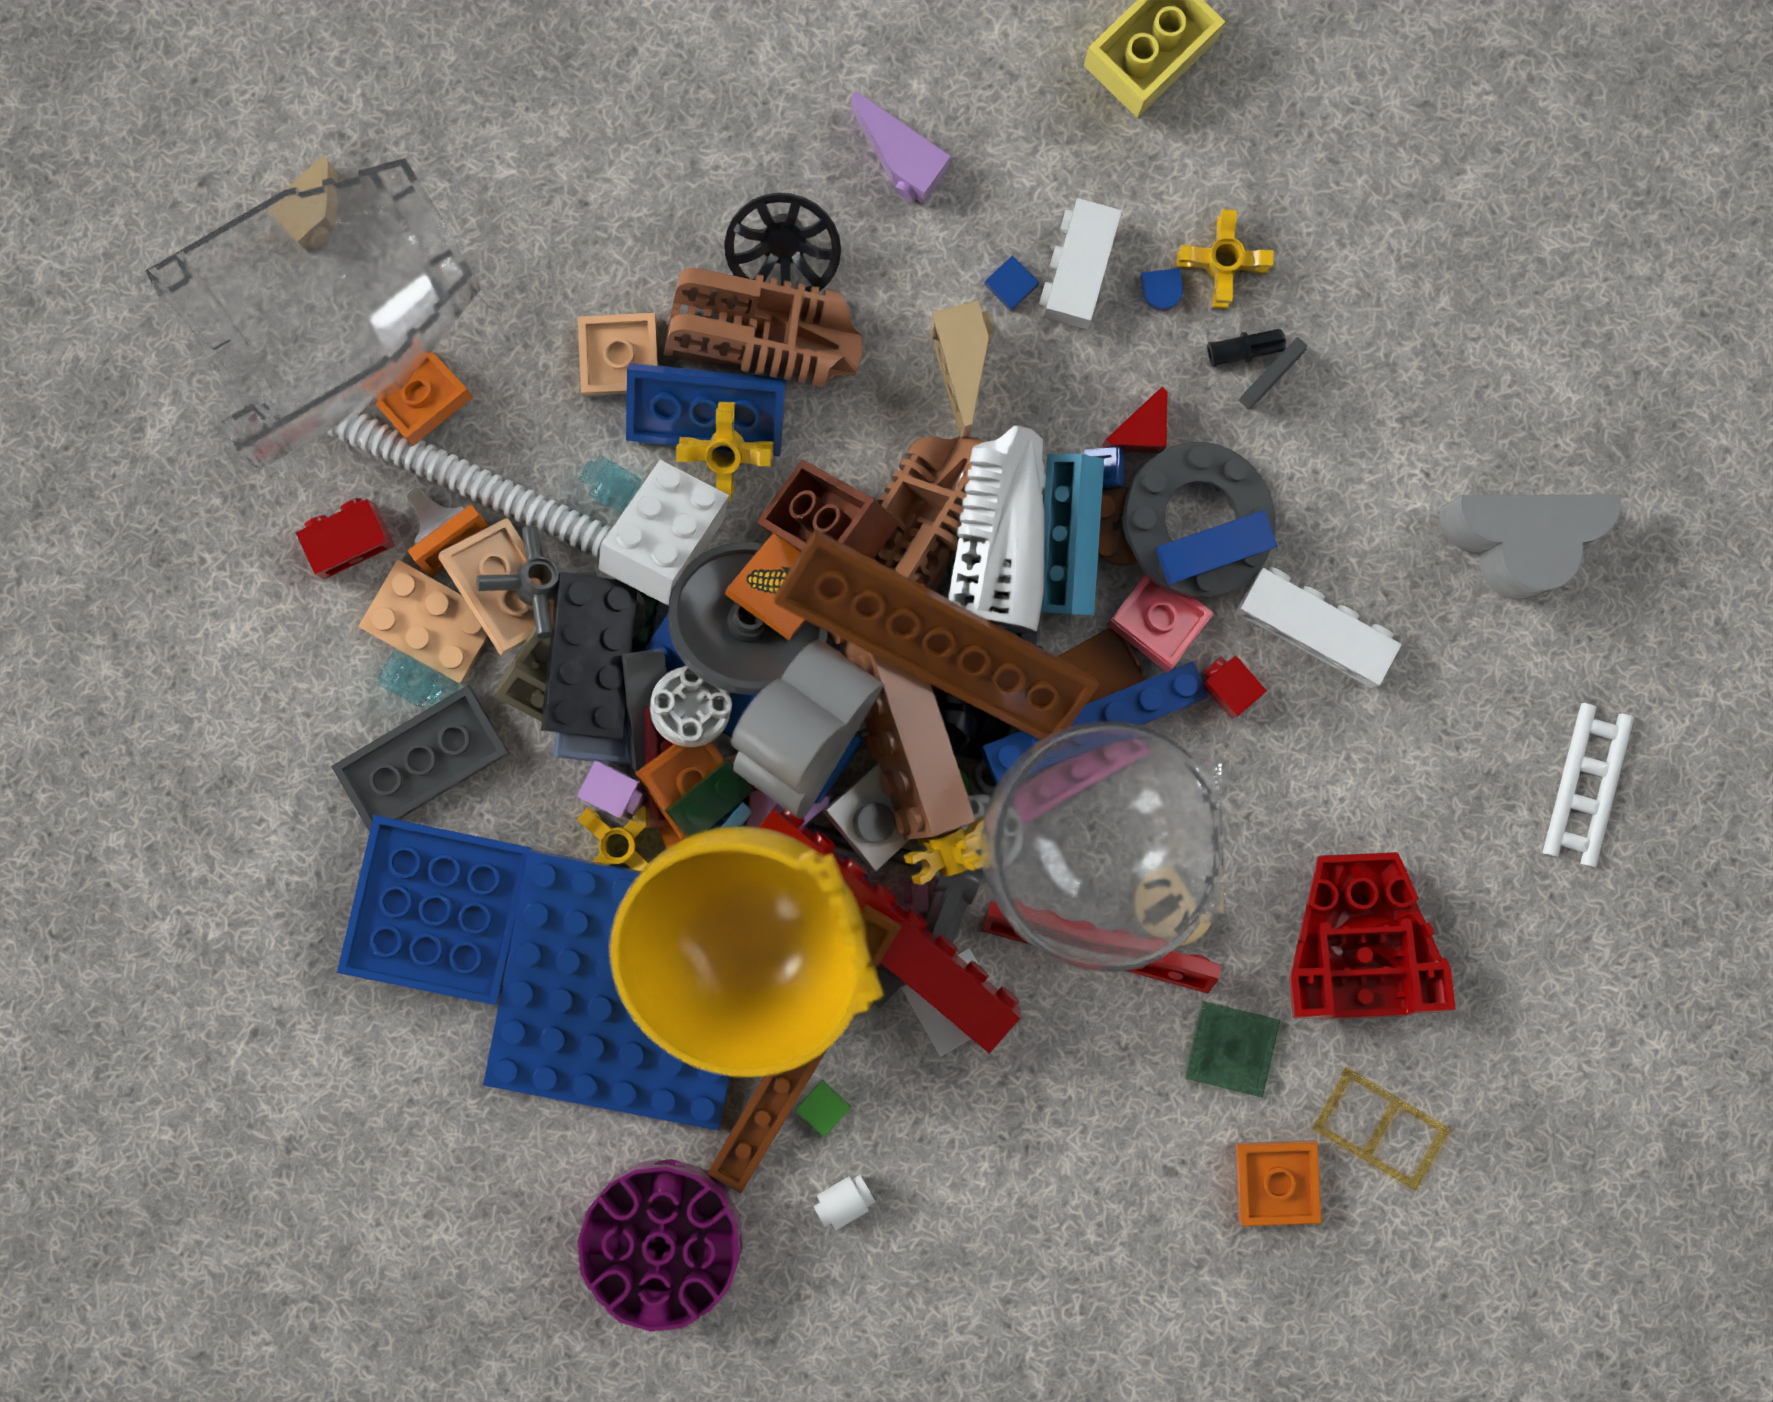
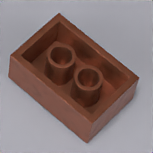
[756,459,900,560]

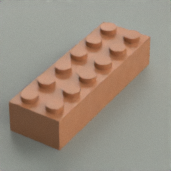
[830,632,976,840]

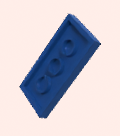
[626,363,786,457]

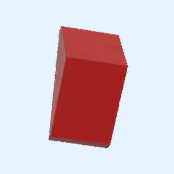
[1102,386,1168,453]

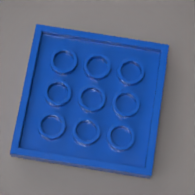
[337,815,533,1005]

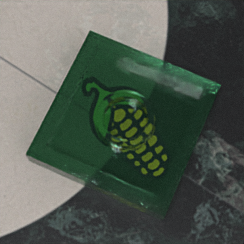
[1184,1000,1280,1098]

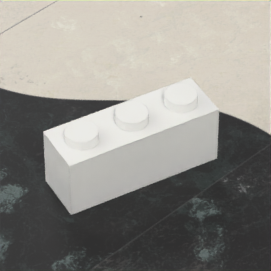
[1039,198,1122,330]

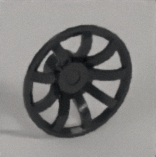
[724,193,841,292]

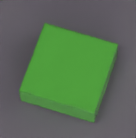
[795,1079,851,1137]

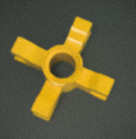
[1176,209,1274,309]
[676,401,773,502]
[576,805,651,871]
[904,817,998,885]

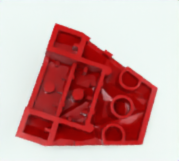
[1289,852,1456,1020]

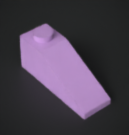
[851,91,951,204]

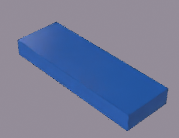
[1155,510,1278,585]

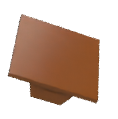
[1057,627,1146,704]

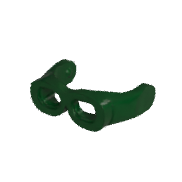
[615,578,659,651]

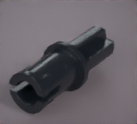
[1207,329,1286,367]

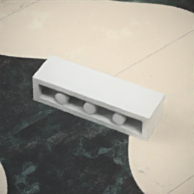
[1235,567,1402,688]

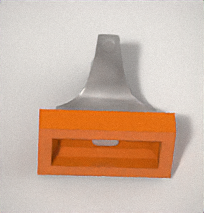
[406,486,490,577]

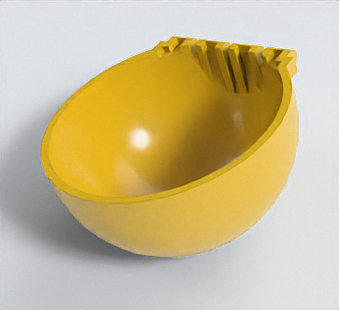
[610,826,884,1077]

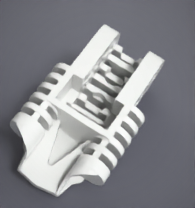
[949,426,1046,634]

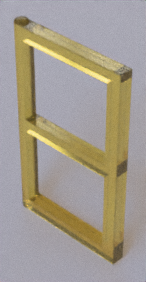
[1312,1067,1450,1190]

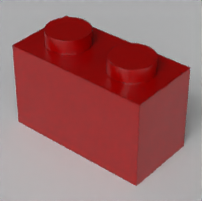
[295,498,395,579]

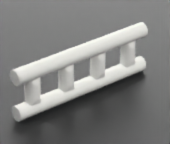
[1542,703,1634,868]

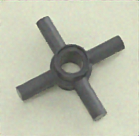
[476,525,597,639]

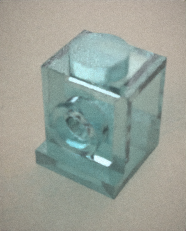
[579,454,643,515]
[375,648,443,708]

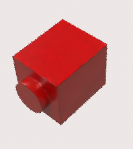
[1202,655,1267,719]

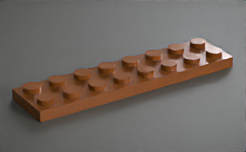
[774,529,1099,747]

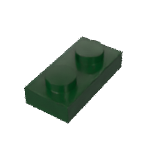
[665,760,753,838]

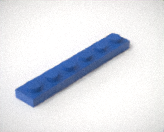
[980,661,1209,785]

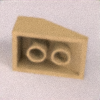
[930,300,993,438]

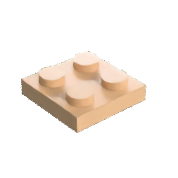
[577,312,659,396]

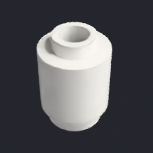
[814,1174,876,1231]

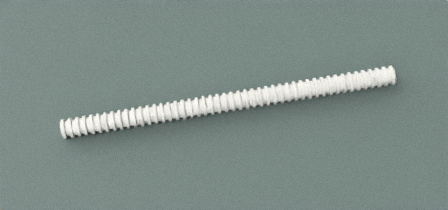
[327,404,840,648]

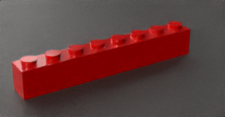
[757,803,1021,1054]

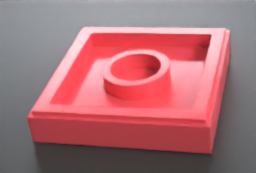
[1106,575,1214,673]

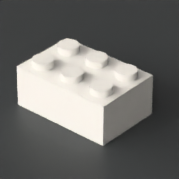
[598,460,729,605]

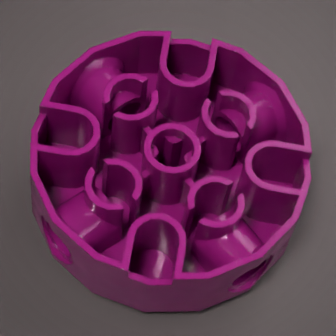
[577,1159,743,1332]

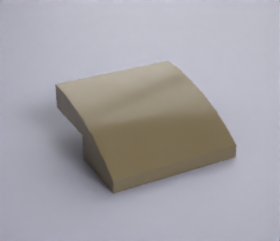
[494,626,551,722]

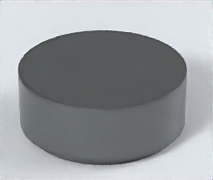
[853,803,895,843]

